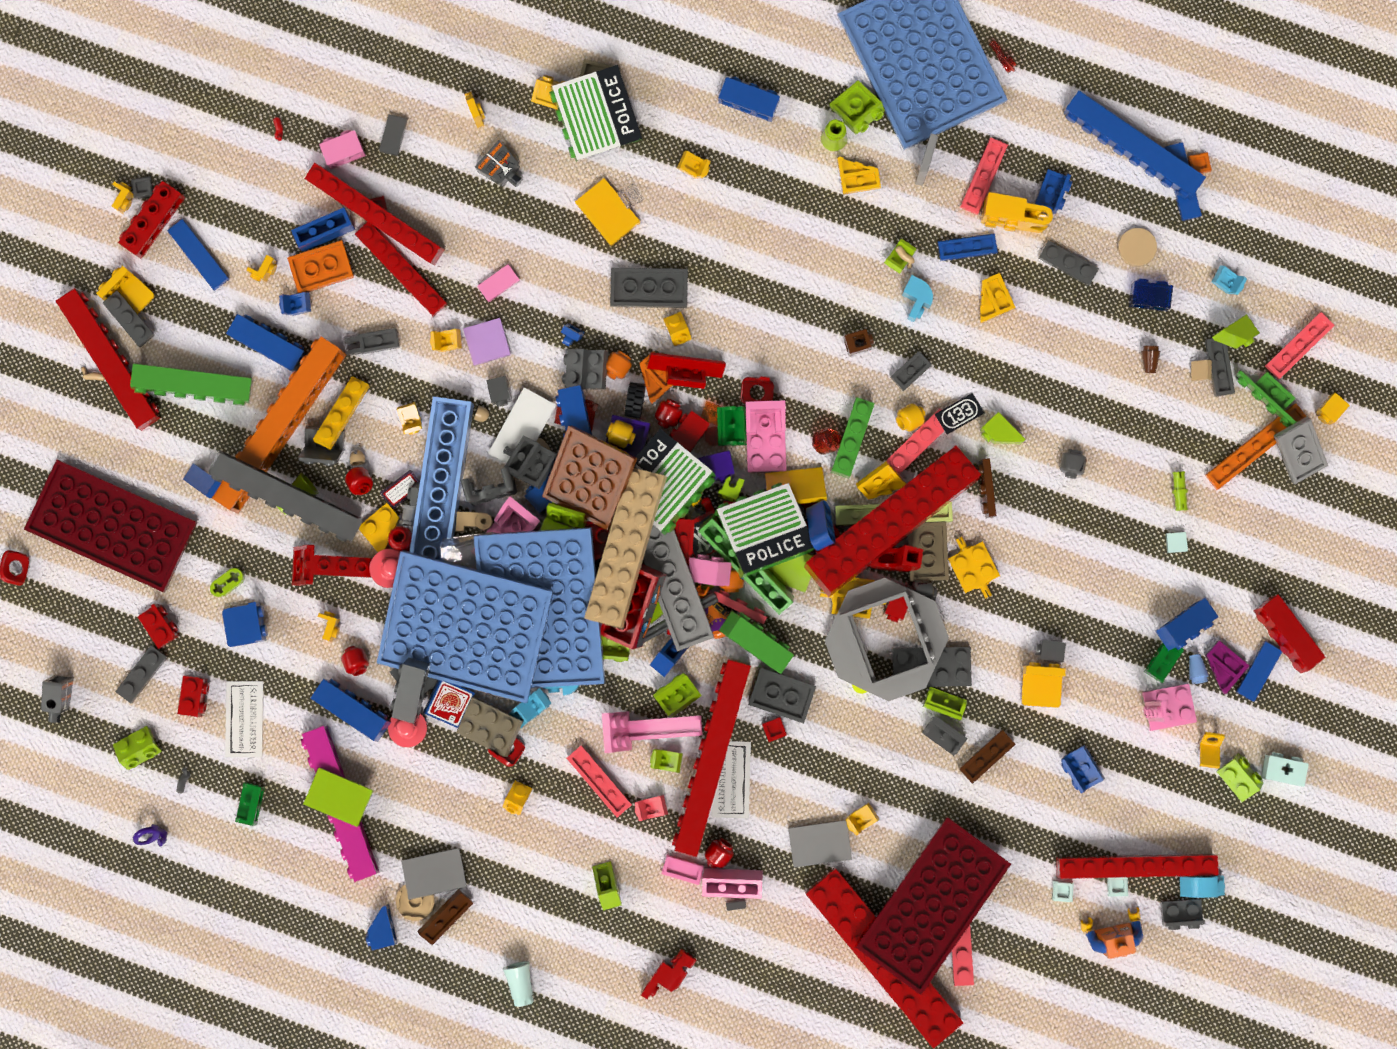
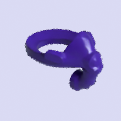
[133,824,168,847]

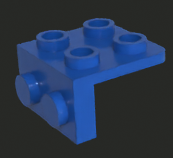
[222,602,268,647]

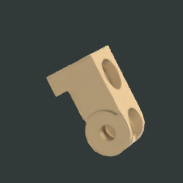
[456,512,493,533]

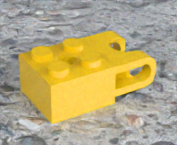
[981,192,1053,233]

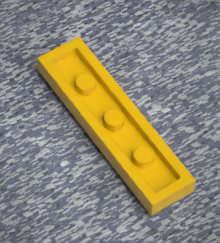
[313,376,369,450]

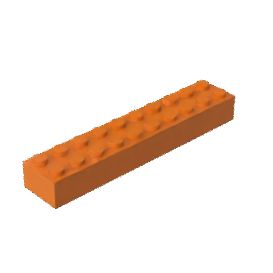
[212,336,346,514]

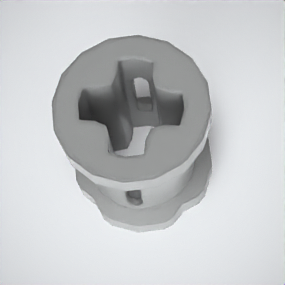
[399,505,416,526]

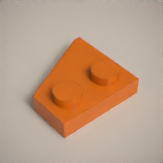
[639,351,674,404]

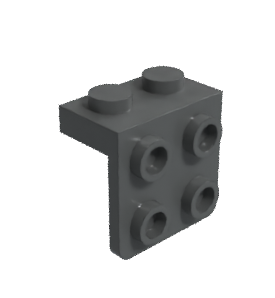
[298,426,345,466]

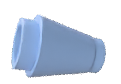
[1189,654,1209,684]

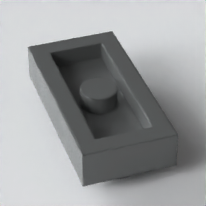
[890,351,932,392]

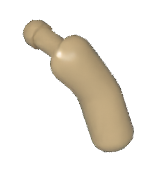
[896,246,915,269]
[81,367,105,381]

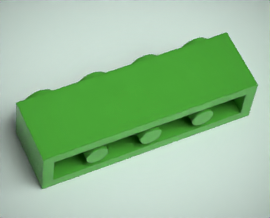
[831,397,875,479]
[719,611,794,674]

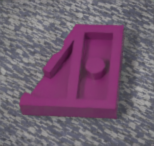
[1205,640,1249,694]

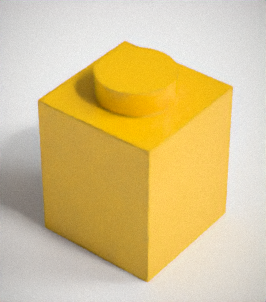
[1315,393,1350,425]

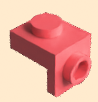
[635,795,668,821]

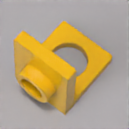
[1200,732,1225,769]

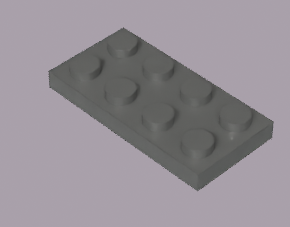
[610,268,688,308]
[892,647,972,687]

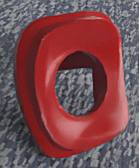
[741,376,774,404]
[0,550,29,586]
[488,737,525,767]

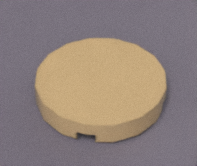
[1118,228,1157,267]
[396,884,435,921]

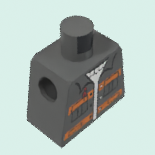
[475,140,523,187]
[41,675,74,723]

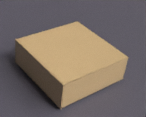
[1191,360,1212,381]

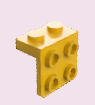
[96,266,155,314]
[1021,662,1066,708]

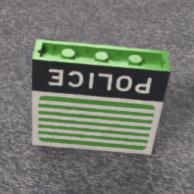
[549,65,642,162]
[634,429,716,535]
[714,483,814,578]

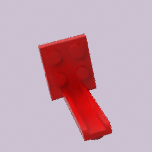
[292,545,372,586]

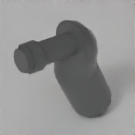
[176,767,191,794]

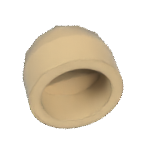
[474,405,489,422]
[349,450,366,466]

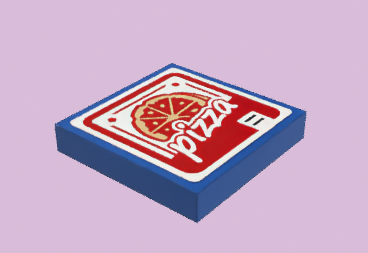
[423,680,475,728]

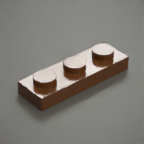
[977,458,997,519]
[959,730,1016,784]
[417,889,474,945]

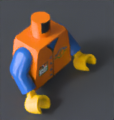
[1080,907,1143,959]

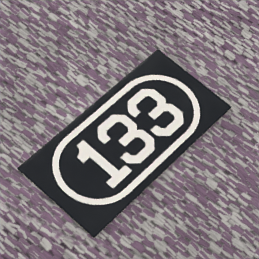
[934,393,985,435]

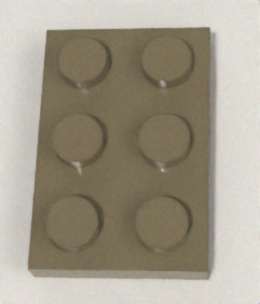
[907,522,949,582]
[456,697,523,757]

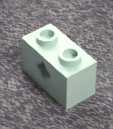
[1261,752,1309,787]

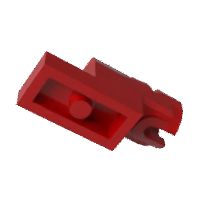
[641,949,697,999]

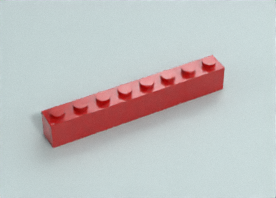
[304,163,445,265]
[55,288,161,431]
[1056,854,1219,879]

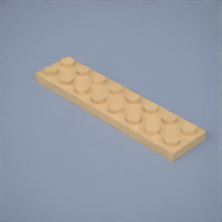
[584,468,667,629]

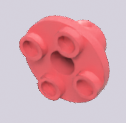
[369,549,400,588]
[388,713,427,747]

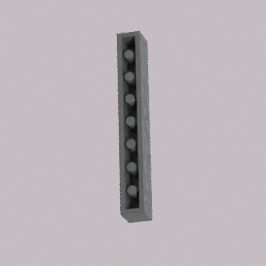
[209,450,362,542]

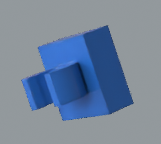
[561,323,585,347]

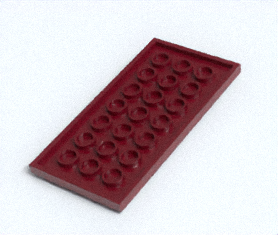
[23,459,198,593]
[855,817,1011,995]

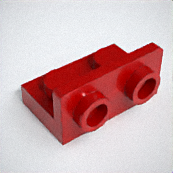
[138,603,179,649]
[177,676,210,717]

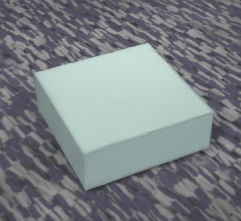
[1165,532,1188,553]
[1107,877,1128,897]
[1052,880,1074,902]

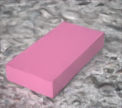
[477,264,520,302]
[662,855,704,885]

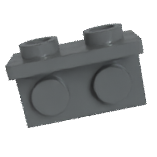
[1160,899,1205,930]

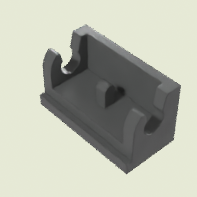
[922,715,968,756]

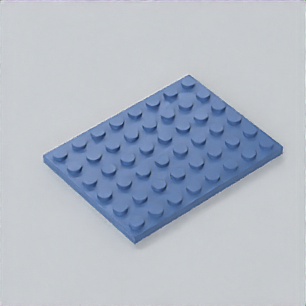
[837,0,1008,150]
[474,527,605,688]
[377,550,554,703]

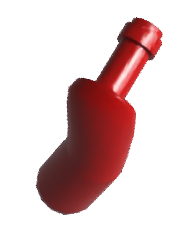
[273,117,283,141]

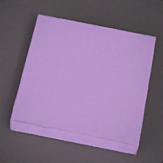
[463,318,511,366]

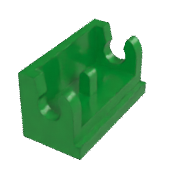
[717,406,747,446]
[1144,642,1184,683]
[235,782,265,826]

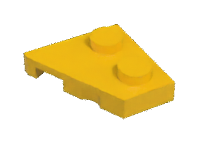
[464,92,485,128]
[837,157,881,195]
[980,273,1016,323]
[856,461,907,500]
[359,503,400,552]

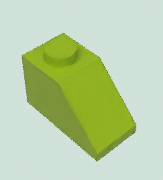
[1212,314,1259,349]
[980,412,1026,444]
[592,861,622,910]

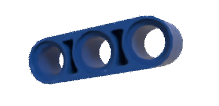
[806,500,836,551]

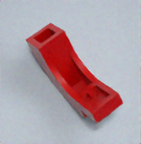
[870,545,923,572]

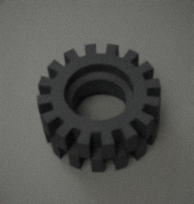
[624,382,646,419]

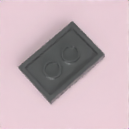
[748,668,816,724]

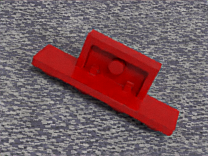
[647,352,726,389]

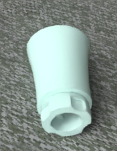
[502,961,534,1007]

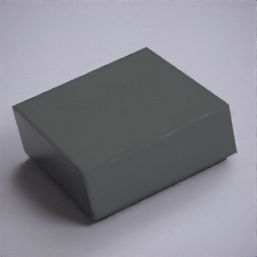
[131,176,153,199]
[726,899,746,911]

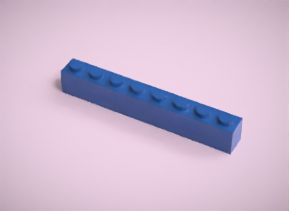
[1064,91,1206,200]

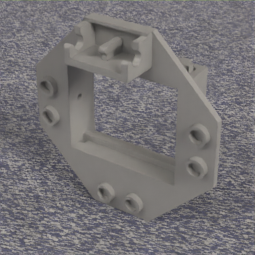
[825,578,949,701]

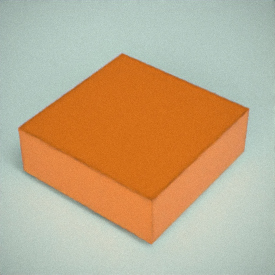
[1188,152,1212,174]

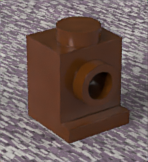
[843,329,874,357]

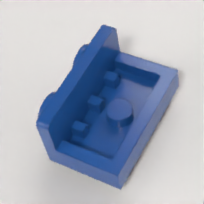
[1035,169,1073,214]
[1061,745,1105,794]

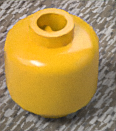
[896,403,925,432]
[605,420,636,449]

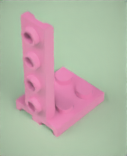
[1142,684,1197,731]
[602,711,703,753]

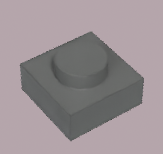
[407,482,420,506]

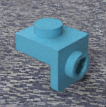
[1211,266,1247,295]

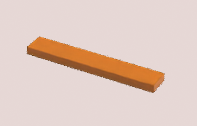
[1205,403,1307,490]

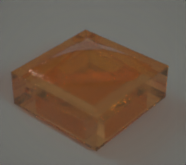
[700,401,721,426]

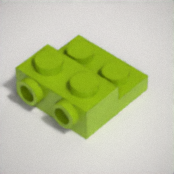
[829,80,885,135]

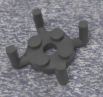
[460,467,517,506]

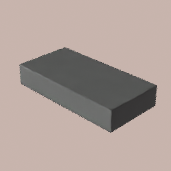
[379,114,408,156]

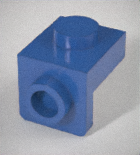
[279,292,311,316]

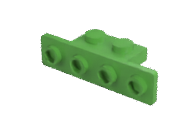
[1236,370,1296,428]

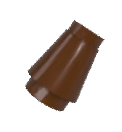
[1141,346,1161,373]

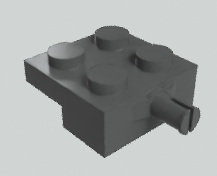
[503,435,557,489]

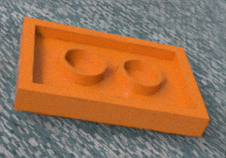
[287,240,354,293]

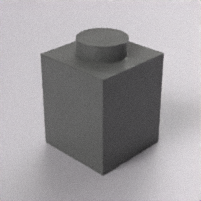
[486,376,512,407]
[1035,640,1066,663]

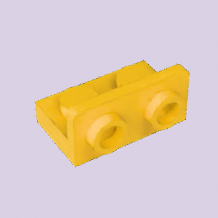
[531,75,566,110]

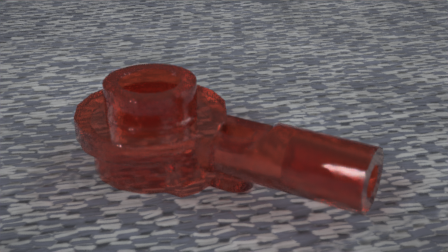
[989,40,1016,74]

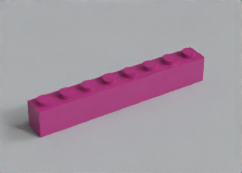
[301,726,380,882]

